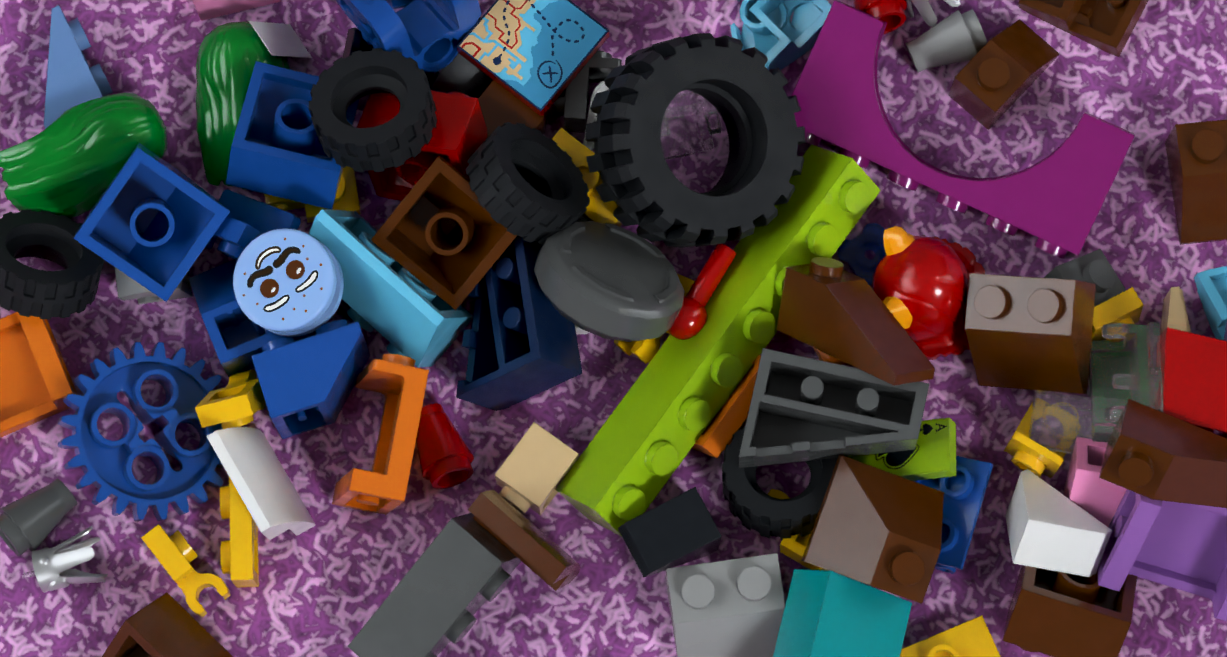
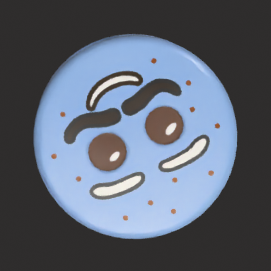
[233,228,344,337]

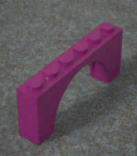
[791,0,1135,259]

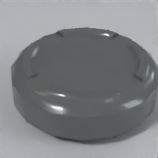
[534,221,685,342]

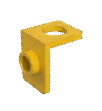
[1004,399,1081,478]

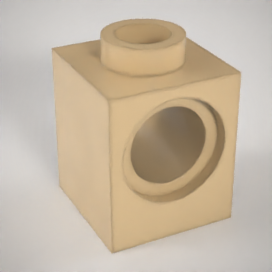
[495,422,579,516]

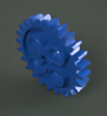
[57,342,224,522]

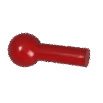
[668,244,737,340]

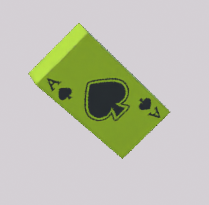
[848,418,956,481]

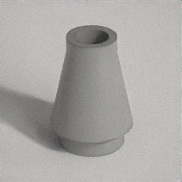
[905,9,987,73]

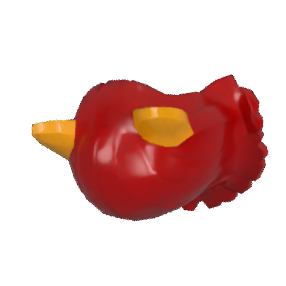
[872,226,986,360]

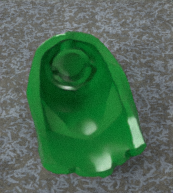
[196,21,290,189]
[0,92,167,218]

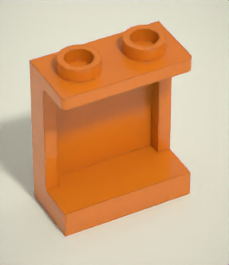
[0,312,78,438]
[332,354,429,515]

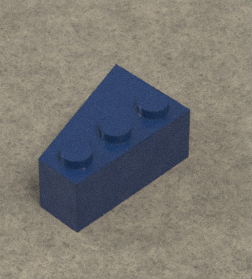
[456,235,582,411]

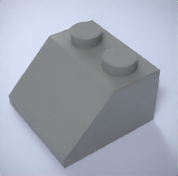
[665,553,785,657]

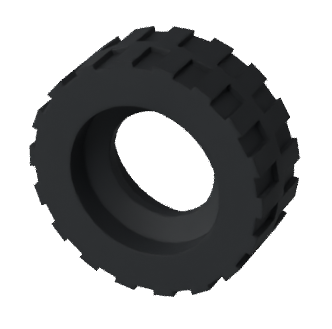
[309,48,437,173]
[466,122,590,245]
[0,210,104,319]
[722,426,838,540]

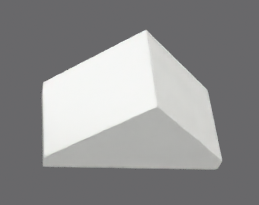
[1005,469,1112,577]

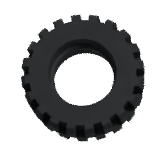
[585,33,806,248]

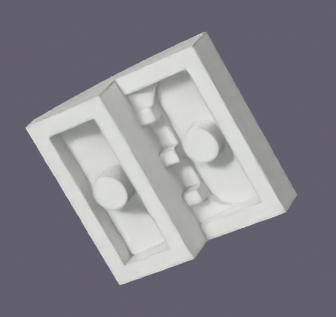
[206,427,316,540]

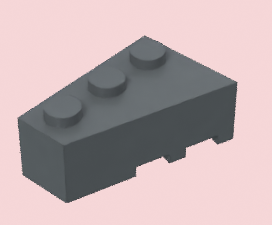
[739,348,929,468]
[348,513,521,657]

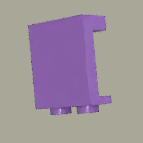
[1097,489,1227,621]

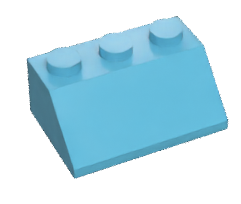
[309,209,473,368]

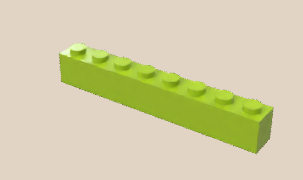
[555,145,881,537]

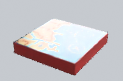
[457,0,610,117]

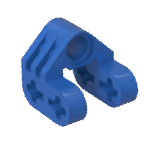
[336,0,482,73]

